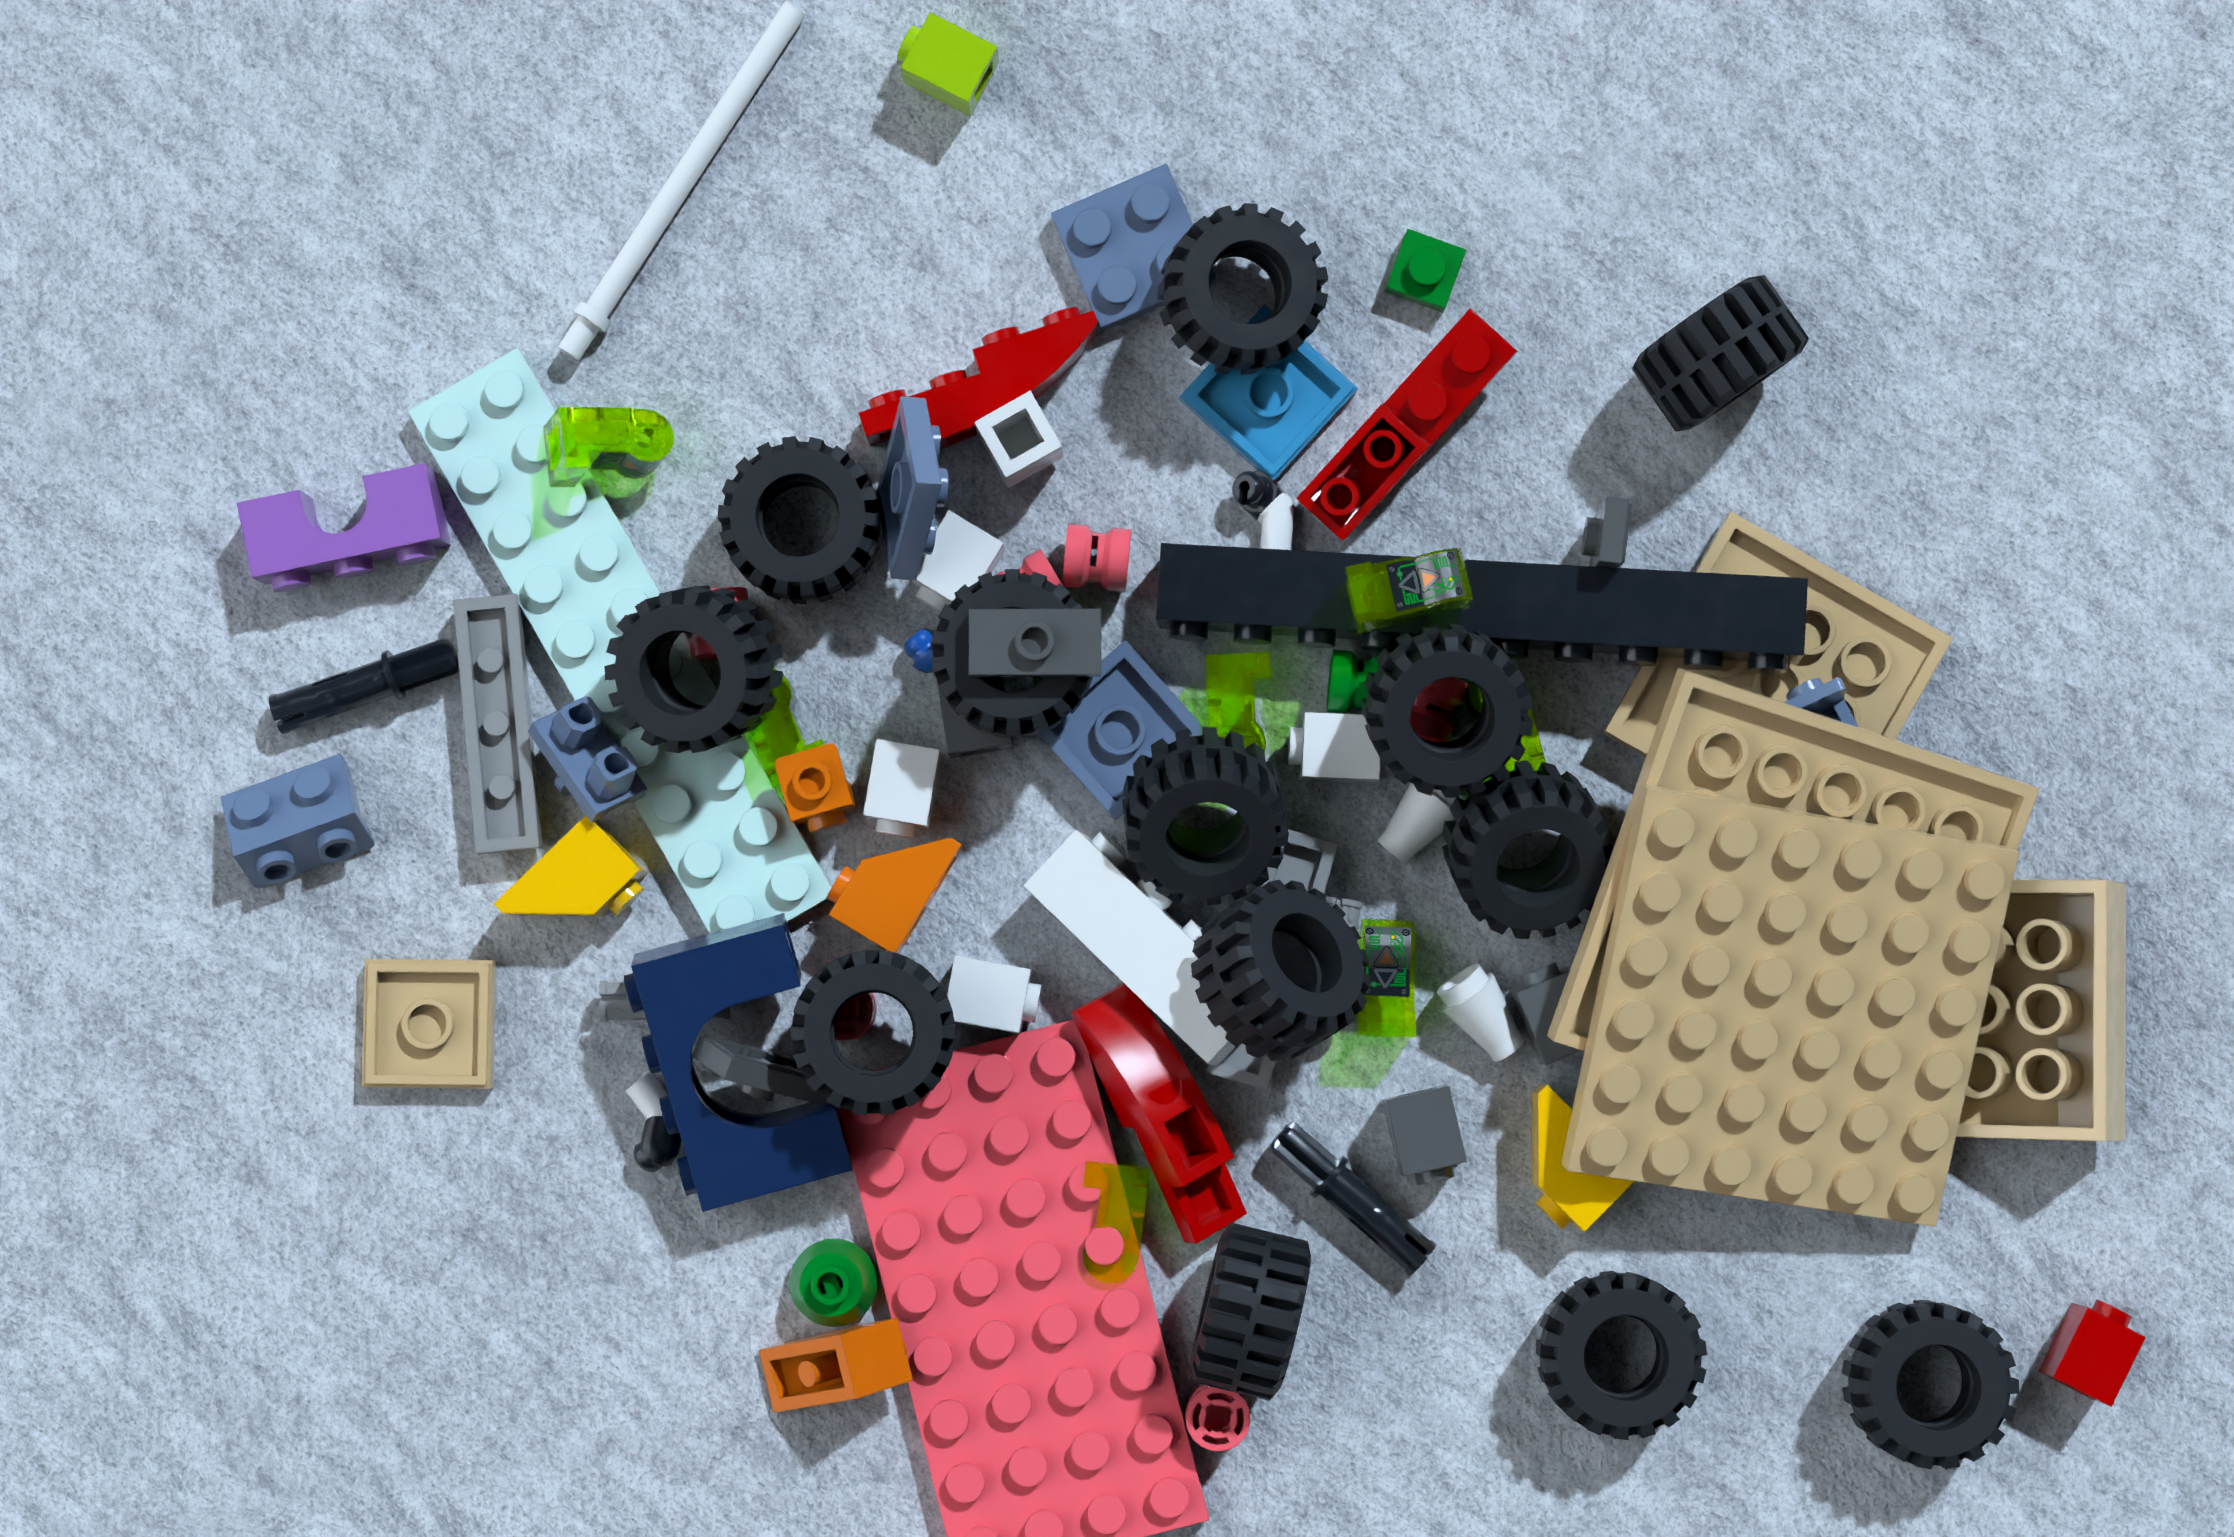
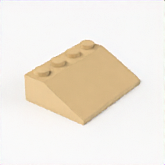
[1956,880,2126,1141]

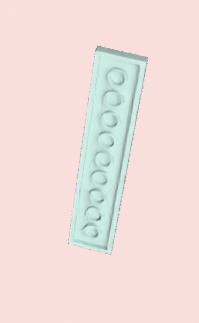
[408,348,832,933]

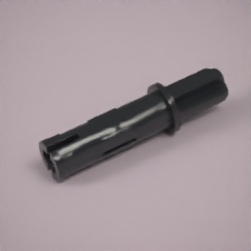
[268,638,459,734]
[1270,1122,1437,1276]

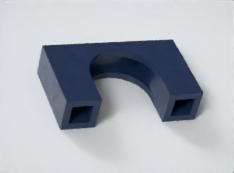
[624,913,853,1212]

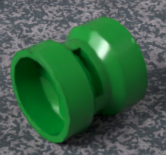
[1326,649,1379,714]

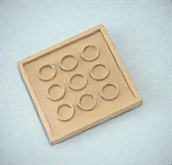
[1602,511,1953,758]

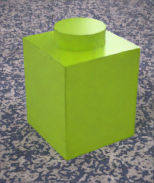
[897,12,999,117]

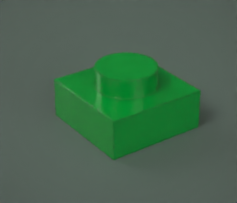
[1384,228,1467,313]

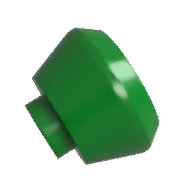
[790,1238,878,1327]

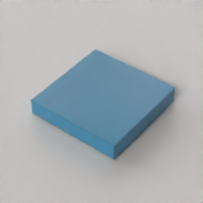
[1179,304,1358,481]

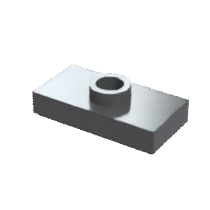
[1582,497,1632,568]
[969,609,1101,677]
[692,1034,827,1106]

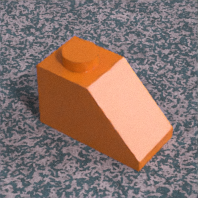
[827,837,964,954]
[759,1317,913,1413]

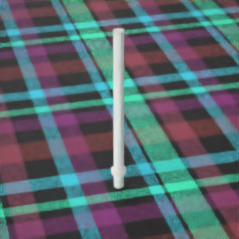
[558,2,805,361]

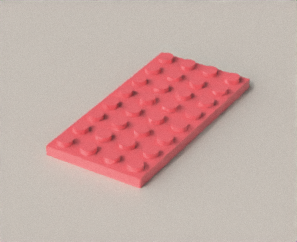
[839,1019,1210,1537]

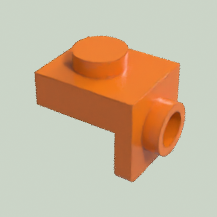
[775,743,858,833]

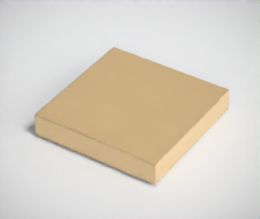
[362,959,496,1089]

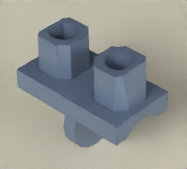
[528,696,648,823]

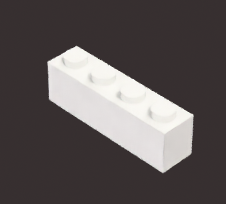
[1023,829,1235,1067]

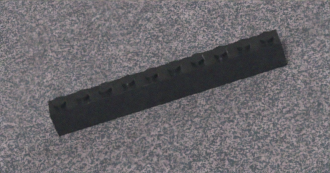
[1156,543,1808,674]

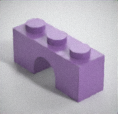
[237,463,451,592]

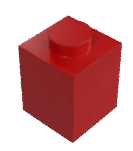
[2038,1299,2146,1407]

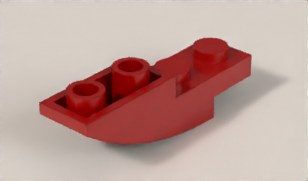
[858,307,1098,450]
[1296,308,1518,541]
[1071,983,1247,1244]

